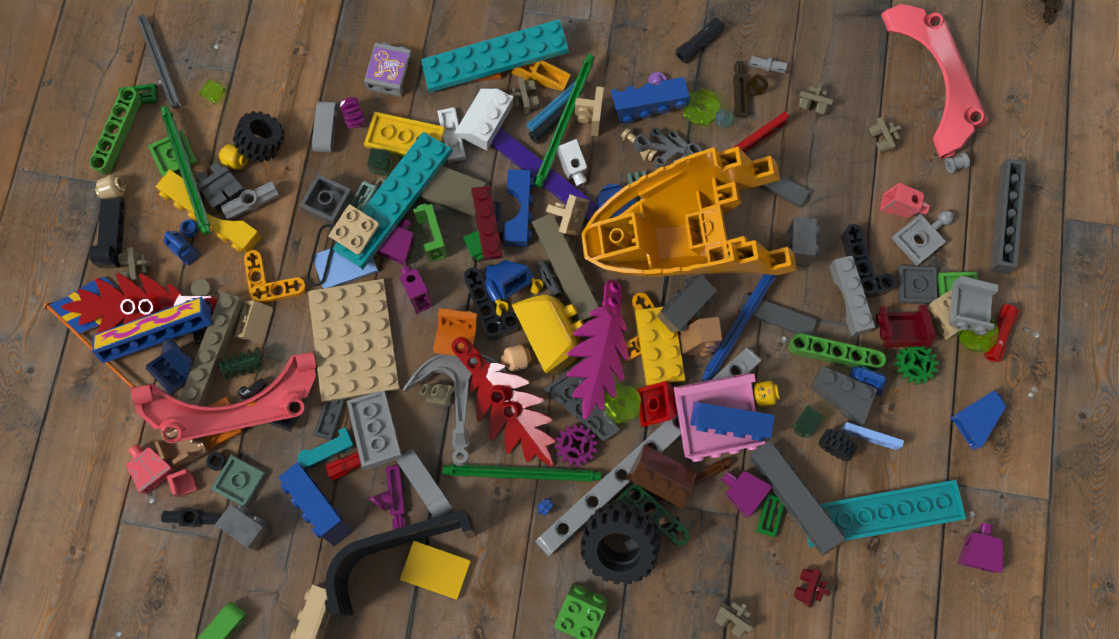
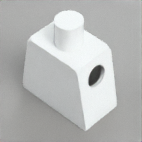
[557,139,587,187]

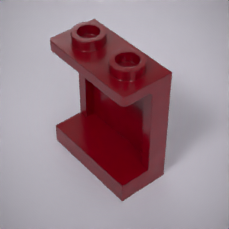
[876,305,936,348]

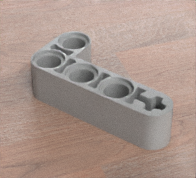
[396,448,455,518]

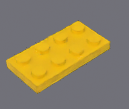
[364,112,445,156]
[635,307,685,386]

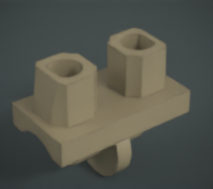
[510,77,539,115]
[798,83,833,115]
[869,117,903,153]
[118,247,152,285]
[420,384,455,406]
[715,601,753,638]

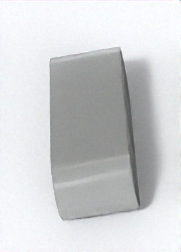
[312,101,338,153]

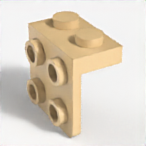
[328,204,379,255]
[927,290,960,340]

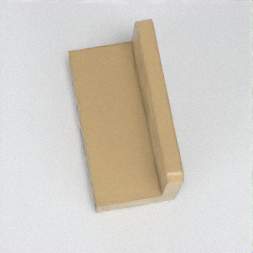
[234,300,273,344]

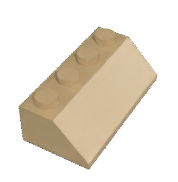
[290,585,331,639]

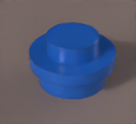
[180,220,199,238]
[537,498,555,516]

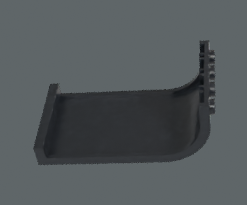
[325,509,476,617]

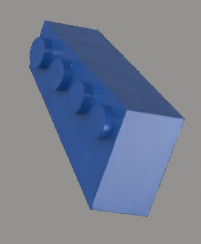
[611,77,691,124]
[278,462,353,546]

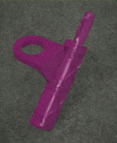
[369,465,406,529]

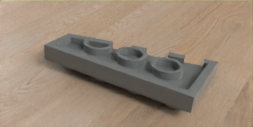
[543,371,620,442]

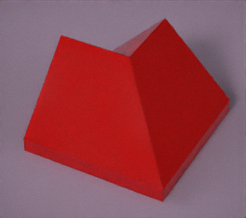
[637,381,678,427]

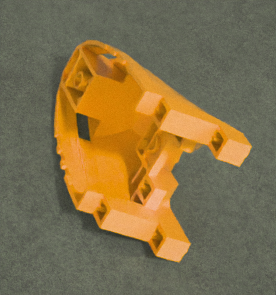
[581,147,797,276]

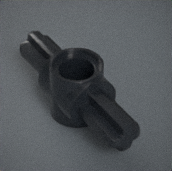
[161,508,222,528]

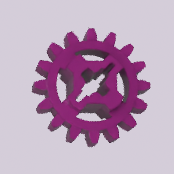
[555,424,598,467]

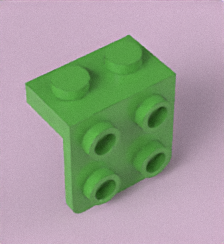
[554,583,609,639]

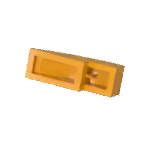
[511,60,571,91]

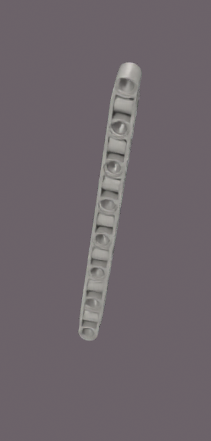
[535,346,762,557]

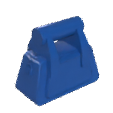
[163,231,200,266]
[848,366,886,396]

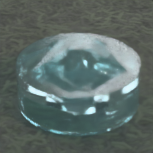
[715,109,733,128]

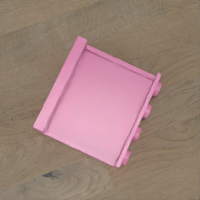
[674,373,766,462]

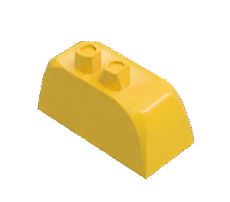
[512,295,584,375]

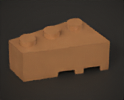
[678,317,722,358]

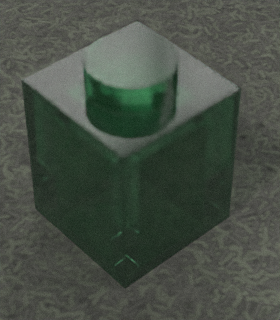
[367,148,392,177]
[791,405,824,438]

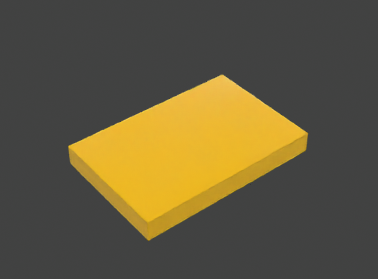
[400,541,470,600]

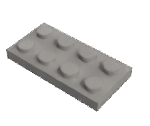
[347,391,402,470]

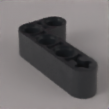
[89,198,125,268]
[841,224,896,298]
[464,267,520,340]

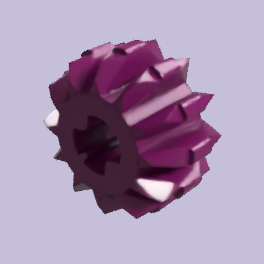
[340,97,365,129]

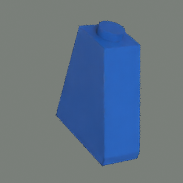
[950,390,1006,450]

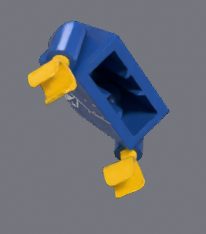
[485,260,543,316]

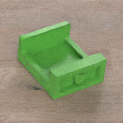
[414,204,448,263]

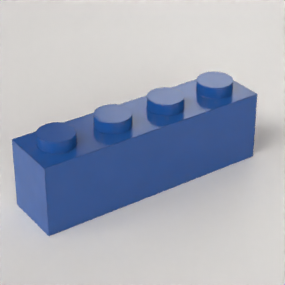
[690,402,775,441]

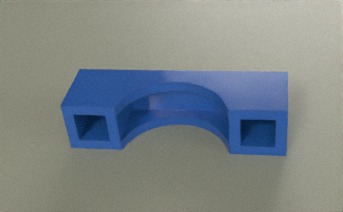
[504,169,534,247]

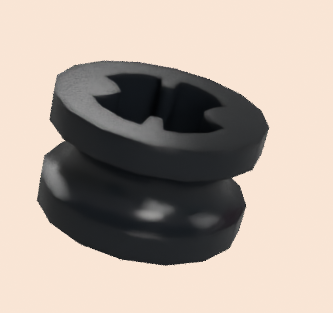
[207,452,227,471]

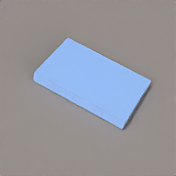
[314,249,378,289]

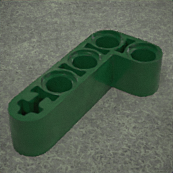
[613,485,690,547]

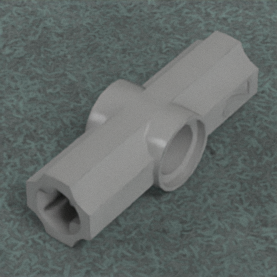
[221,181,280,221]

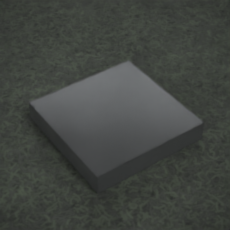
[897,265,938,305]

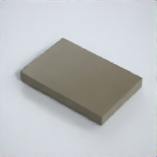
[421,166,486,217]

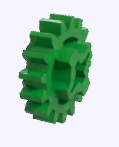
[894,347,938,385]

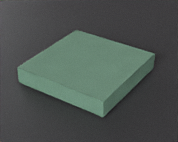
[211,454,266,508]

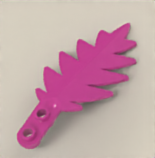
[567,280,629,419]

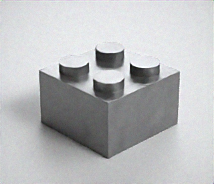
[299,174,354,226]
[786,217,820,267]
[215,504,272,551]

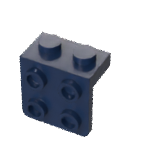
[146,338,193,395]

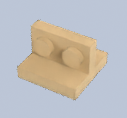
[575,87,604,137]
[546,194,590,236]

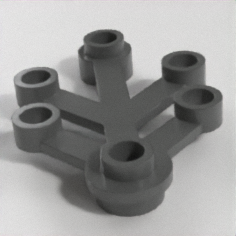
[633,128,701,169]

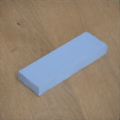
[840,422,904,450]

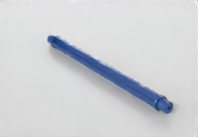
[701,274,776,381]

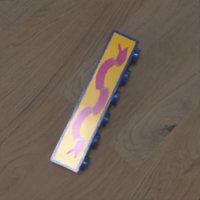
[92,296,211,363]

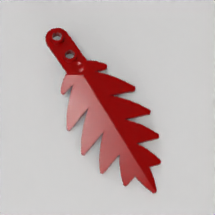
[61,273,218,334]
[451,337,555,466]

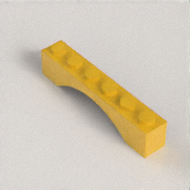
[155,170,262,253]

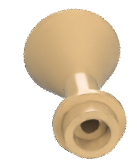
[621,128,660,162]

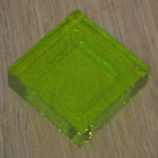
[199,79,226,104]

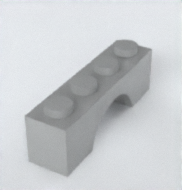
[829,256,875,337]

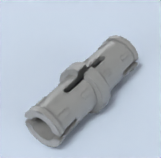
[749,55,788,74]

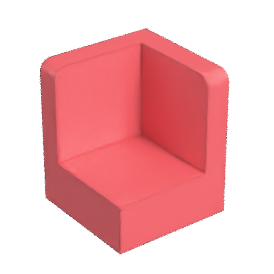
[167,469,199,498]

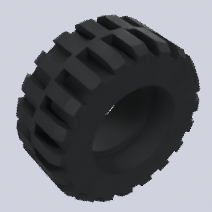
[580,503,661,585]

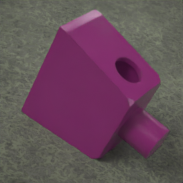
[376,218,415,266]
[399,265,434,314]
[721,471,772,518]
[958,523,1003,573]

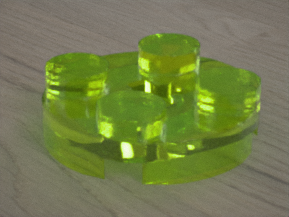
[683,89,721,126]
[958,318,999,353]
[603,383,641,424]

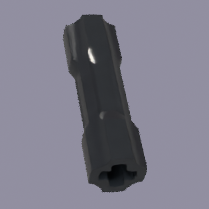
[675,17,725,63]

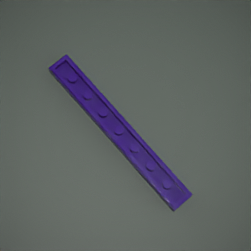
[491,128,598,222]

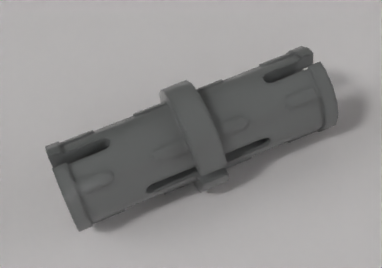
[535,260,563,298]

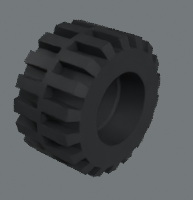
[233,111,285,162]

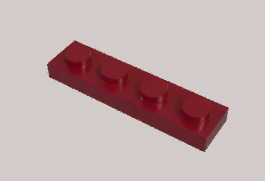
[471,186,503,261]

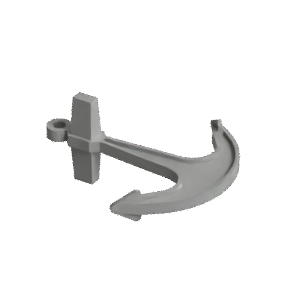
[403,353,519,466]

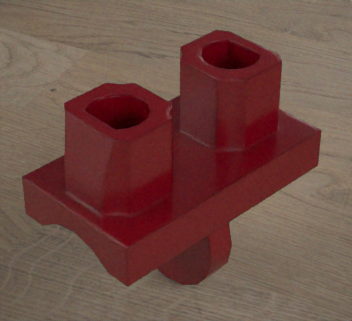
[794,568,831,608]

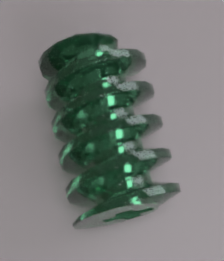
[219,347,263,380]

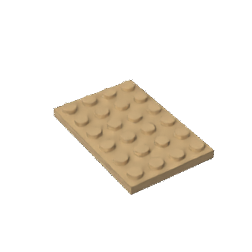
[308,279,400,403]

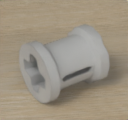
[945,152,970,173]

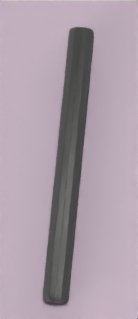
[137,14,181,109]

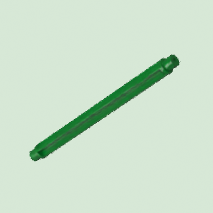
[534,54,595,187]
[161,106,211,236]
[442,464,601,482]

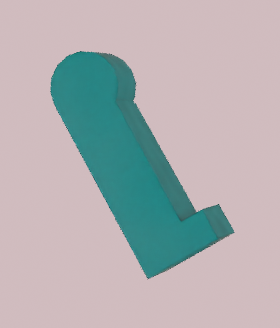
[297,428,356,469]

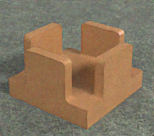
[155,428,210,469]

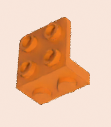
[433,308,477,356]

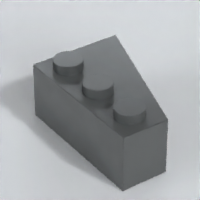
[657,274,717,333]
[811,366,877,427]

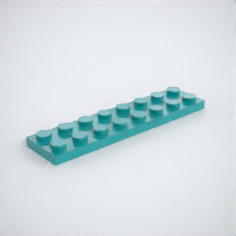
[421,19,569,93]
[333,132,453,270]
[806,480,966,547]

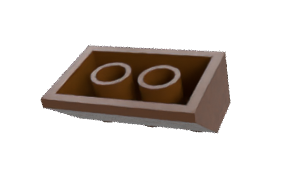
[626,444,696,509]

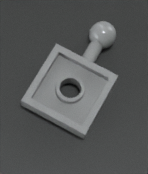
[891,210,954,266]

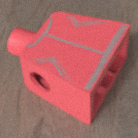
[880,183,930,218]
[126,444,177,494]

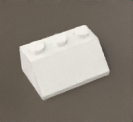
[455,89,513,151]

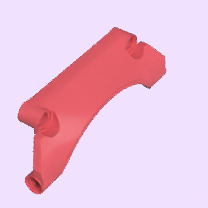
[881,4,987,159]
[130,352,316,443]

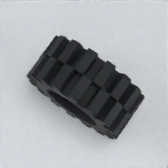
[818,429,858,462]

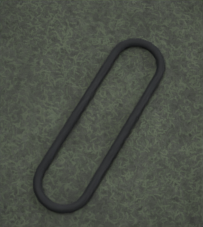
[307,224,335,286]

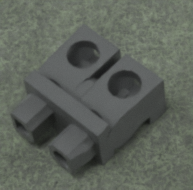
[195,161,245,214]

